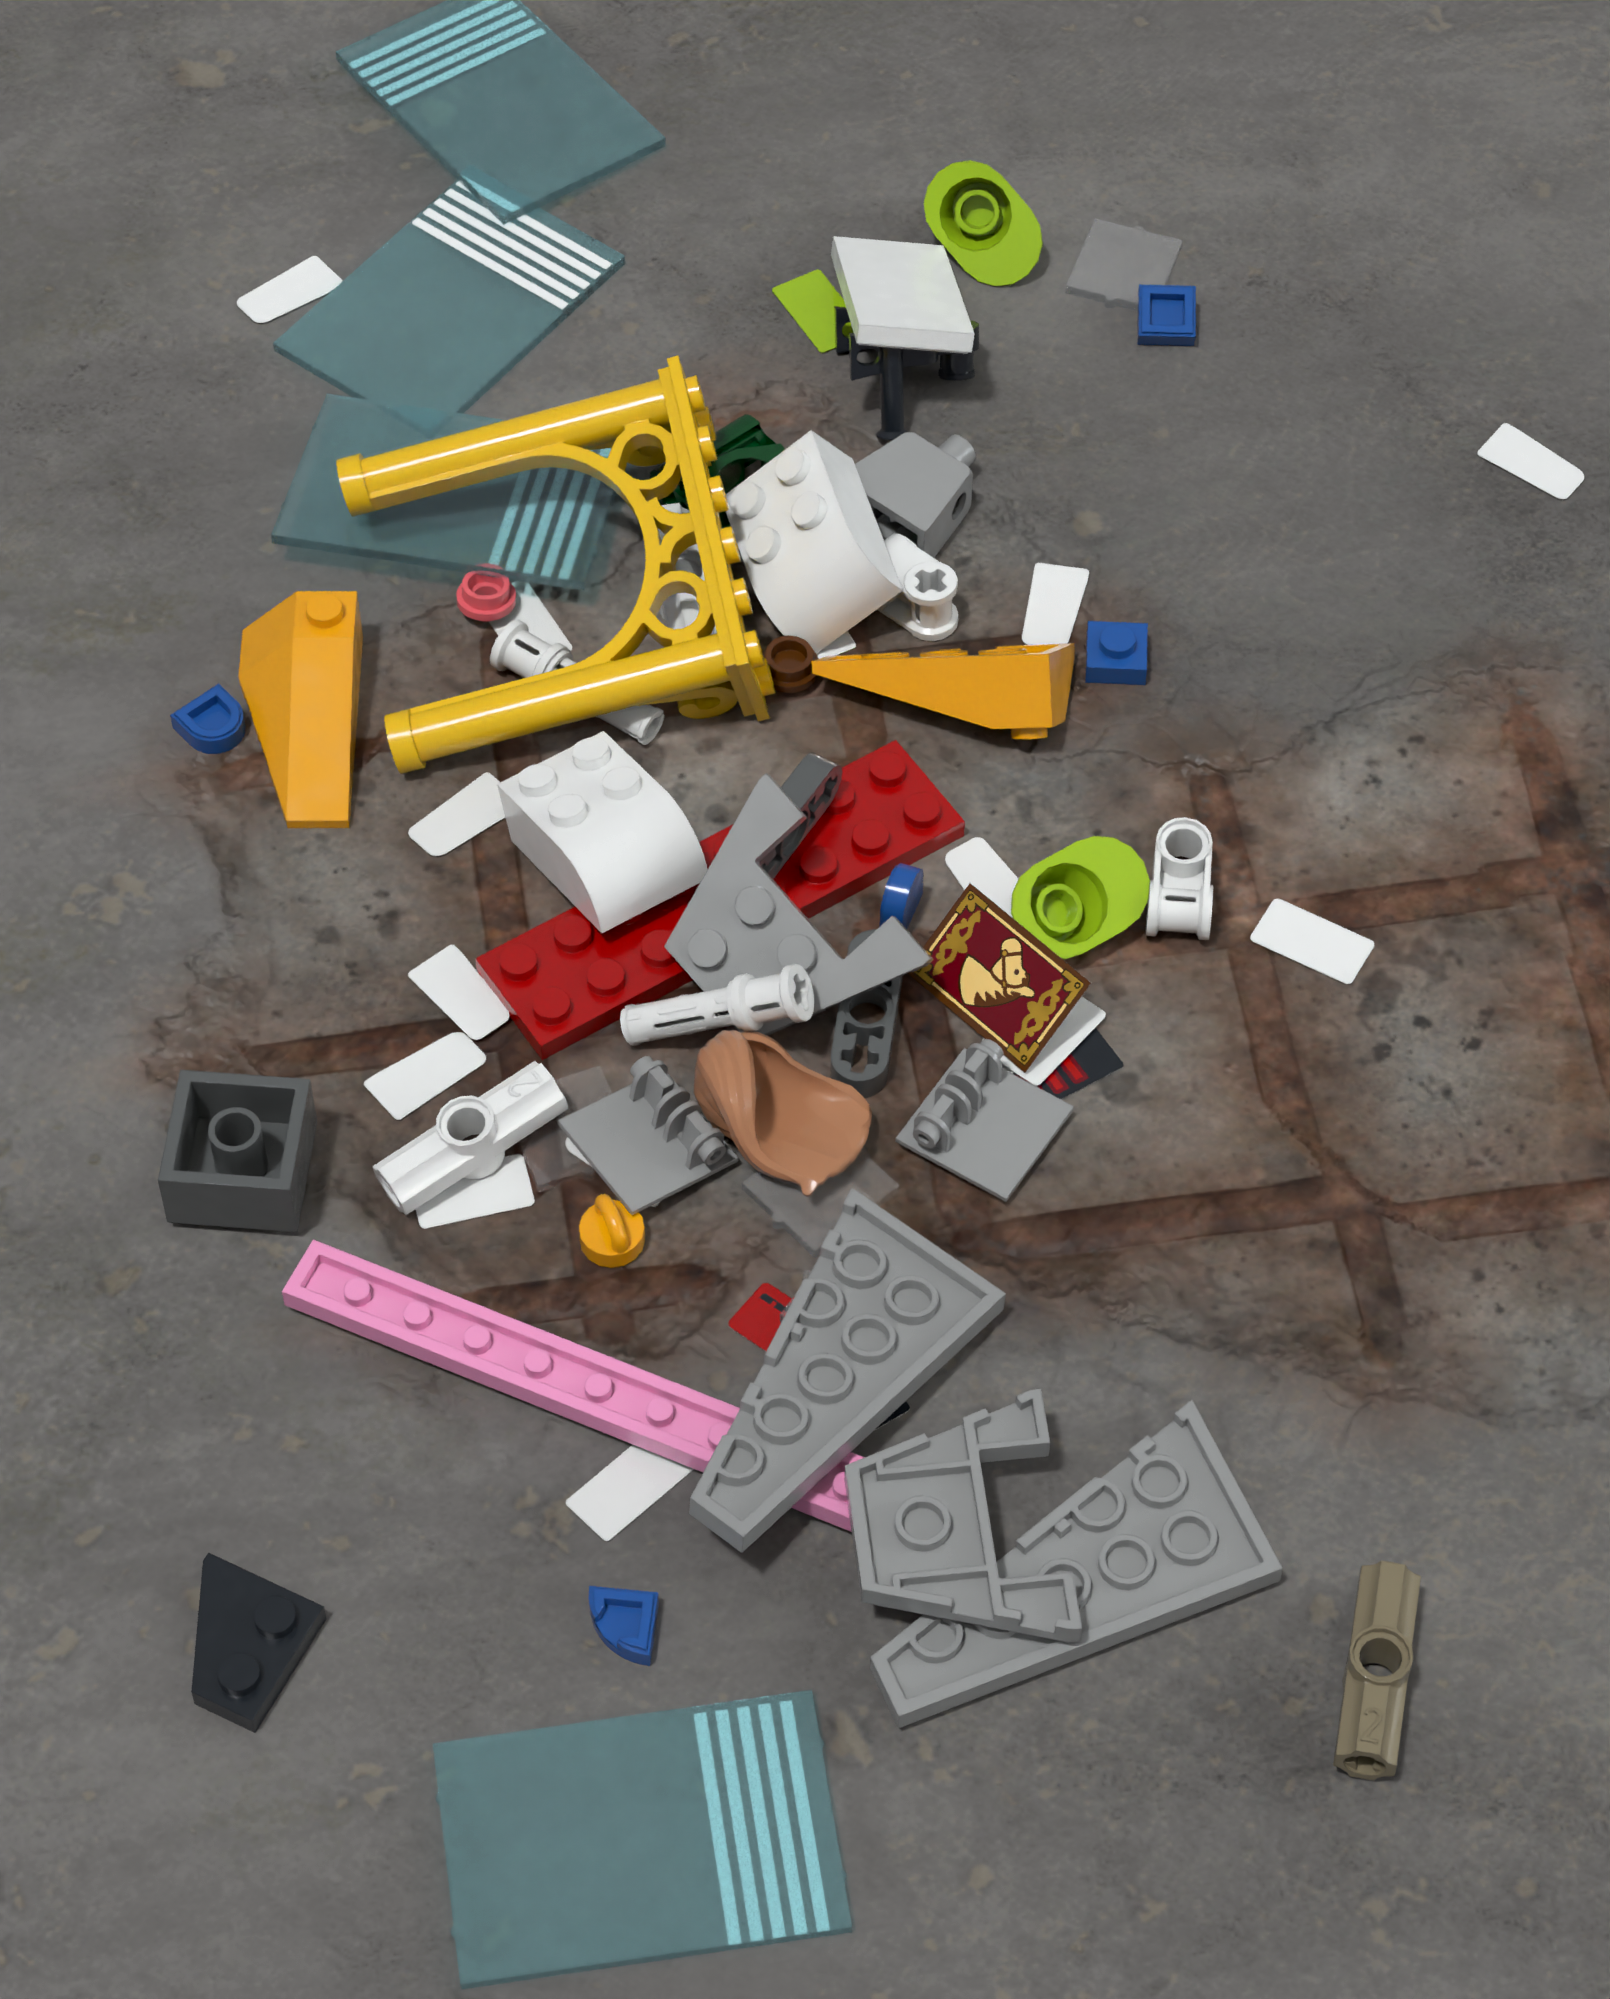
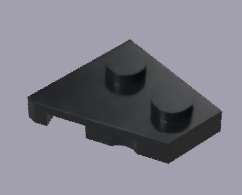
[191,1552,326,1733]

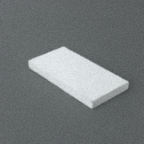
[831,236,975,354]

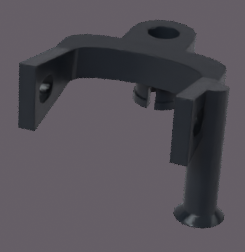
[834,306,979,440]

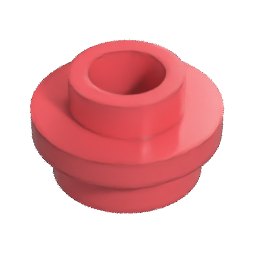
[456,567,516,622]

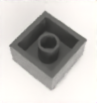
[158,1070,317,1232]

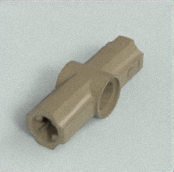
[1333,1560,1421,1781]

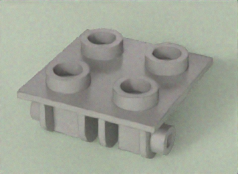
[895,1039,1074,1202]
[557,1056,739,1215]

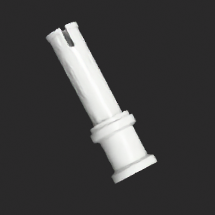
[490,620,664,745]
[620,964,814,1046]

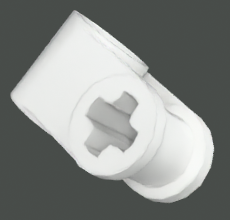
[877,533,959,641]
[1146,817,1213,940]

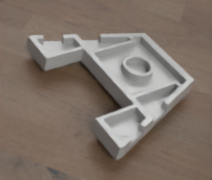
[664,773,934,1036]
[844,1389,1082,1642]

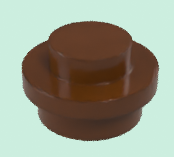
[763,635,818,693]

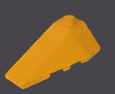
[811,643,1075,739]

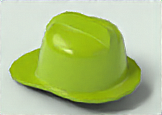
[924,160,1043,286]
[1011,836,1150,959]

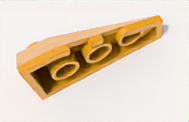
[238,591,363,828]

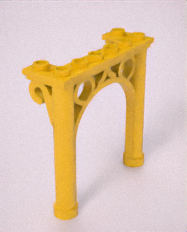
[336,356,775,774]

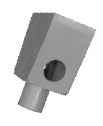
[855,432,976,558]

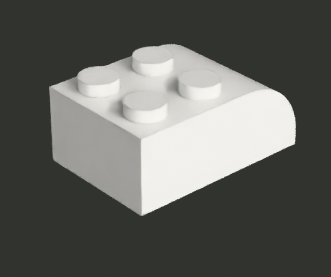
[726,430,903,653]
[497,731,708,933]

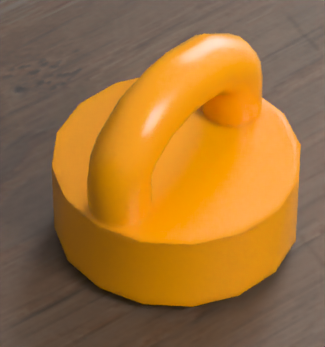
[579,1194,645,1268]

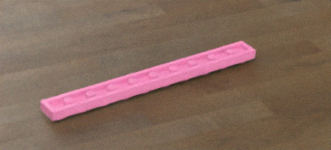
[282,1239,865,1532]

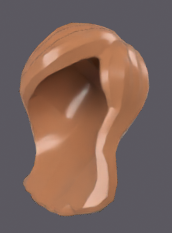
[694,1030,872,1197]

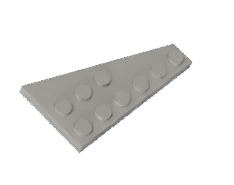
[689,1188,1006,1553]
[870,1400,1283,1729]

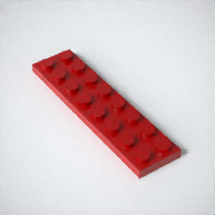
[475,740,965,1060]

